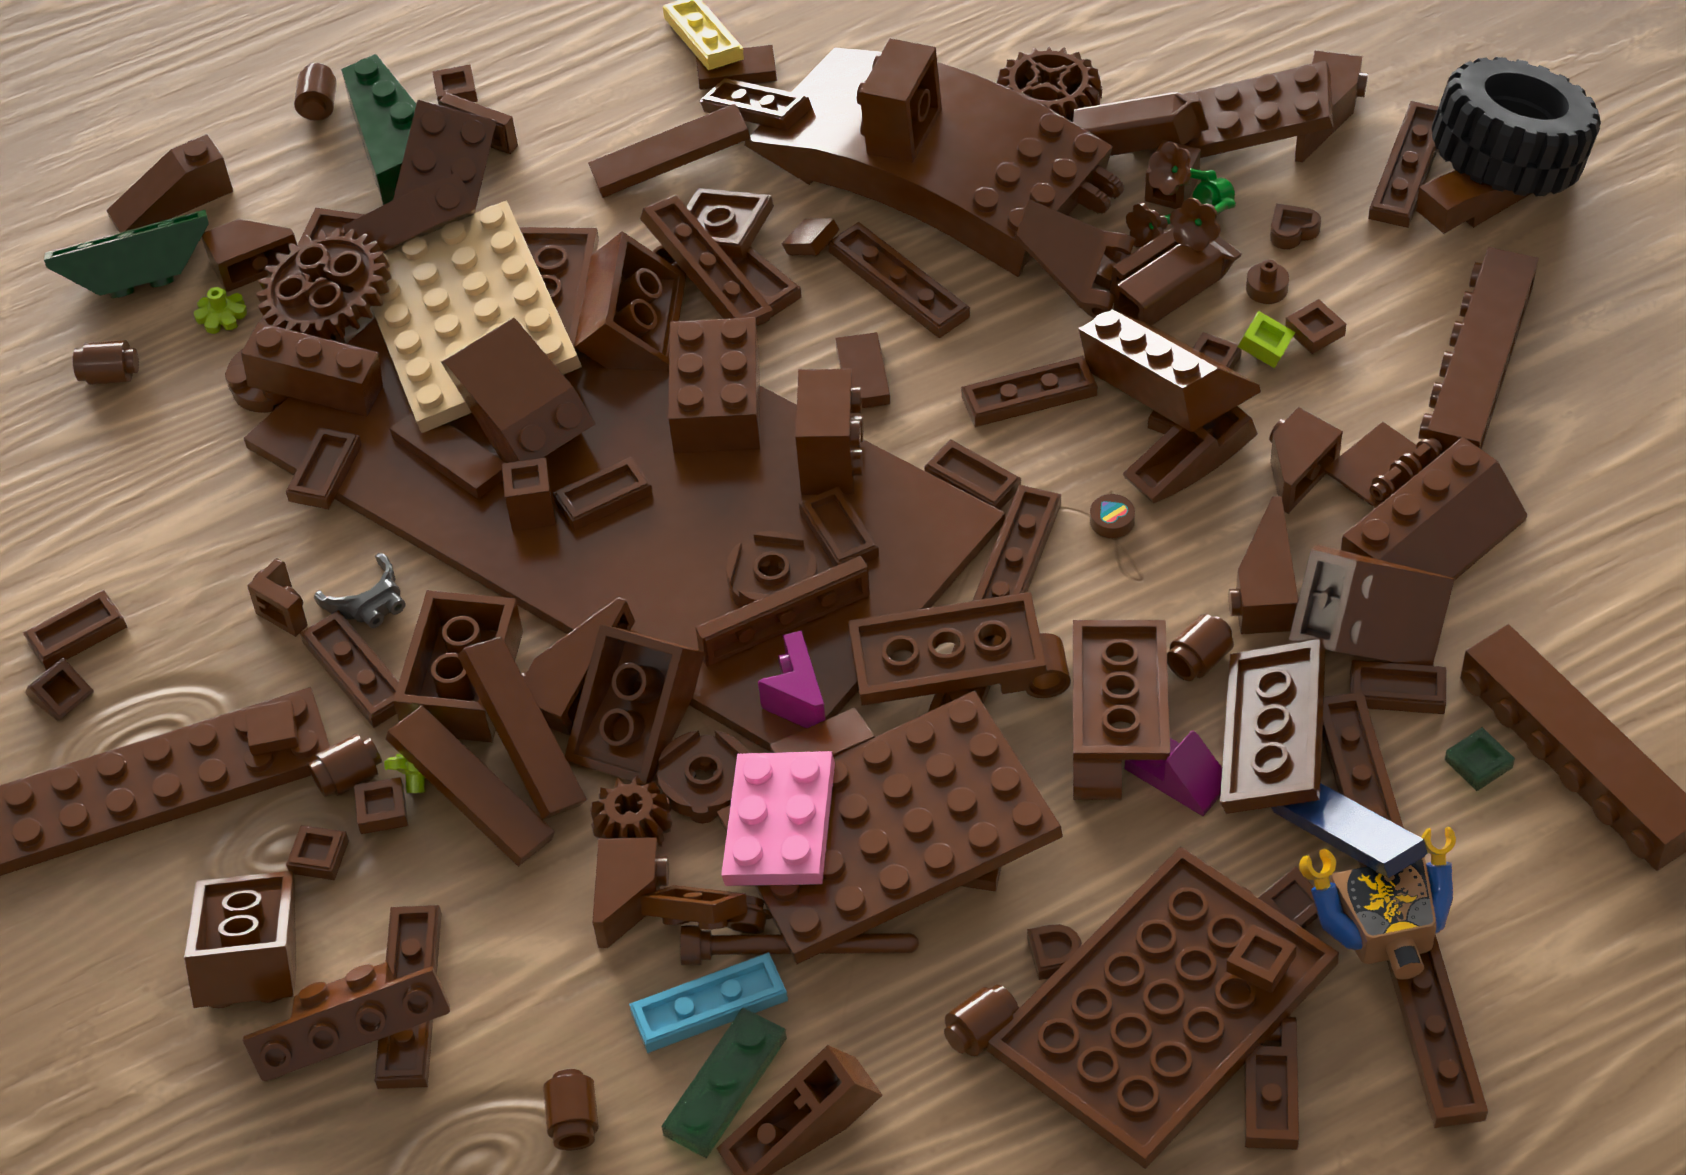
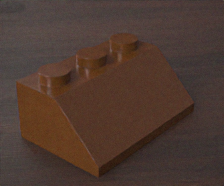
[574,231,686,370]

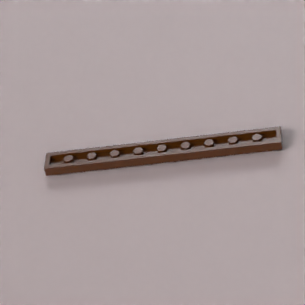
[1322,692,1488,1128]

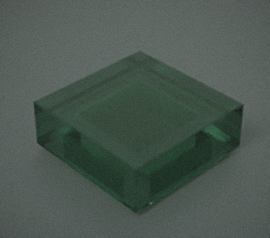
[1445,727,1515,791]

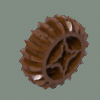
[997,46,1102,122]

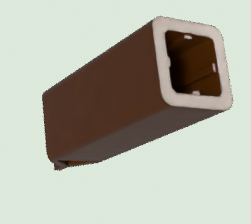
[1073,92,1209,156]
[1114,236,1241,325]

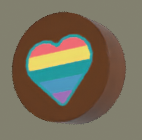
[1090,494,1135,538]

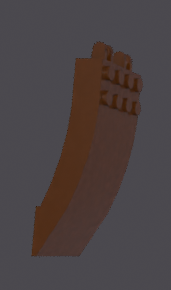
[744,48,1124,277]

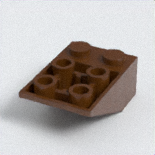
[1289,545,1455,666]

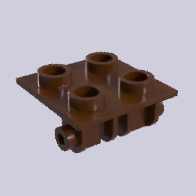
[1324,422,1442,508]

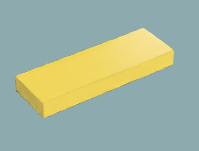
[663,0,744,70]

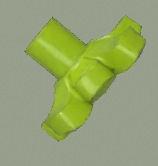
[194,287,247,334]
[384,754,425,793]

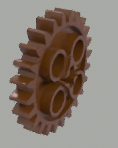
[256,228,392,340]

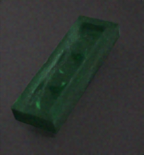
[661,1008,787,1158]

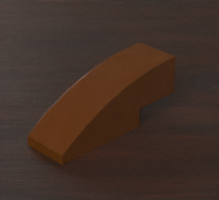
[1416,170,1532,234]
[1123,406,1258,503]

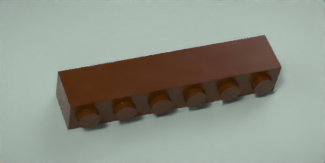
[1418,247,1539,455]
[1460,624,1686,871]

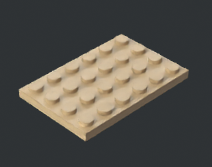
[371,200,582,433]

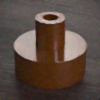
[1246,259,1289,304]

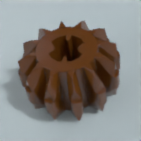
[590,775,672,847]

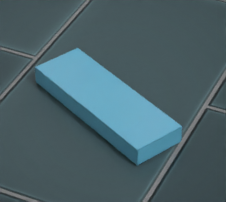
[629,952,788,1053]

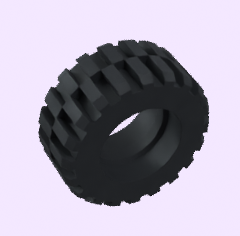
[1431,57,1601,196]

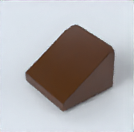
[25,658,94,721]

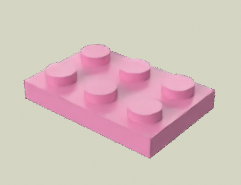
[721,751,835,886]

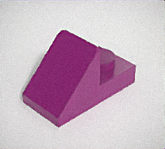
[758,631,826,728]
[1124,730,1222,816]

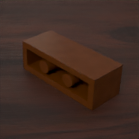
[241,322,383,417]

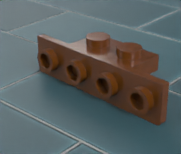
[243,962,450,1081]

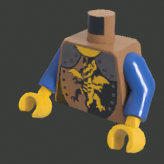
[1299,827,1456,980]

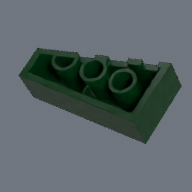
[341,54,416,205]

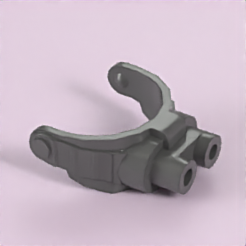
[314,553,406,628]

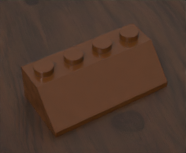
[1078,309,1261,432]
[1341,437,1527,580]

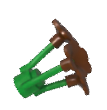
[1126,142,1236,251]

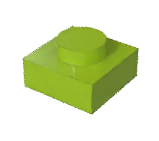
[1237,311,1295,368]

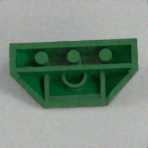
[44,210,209,299]

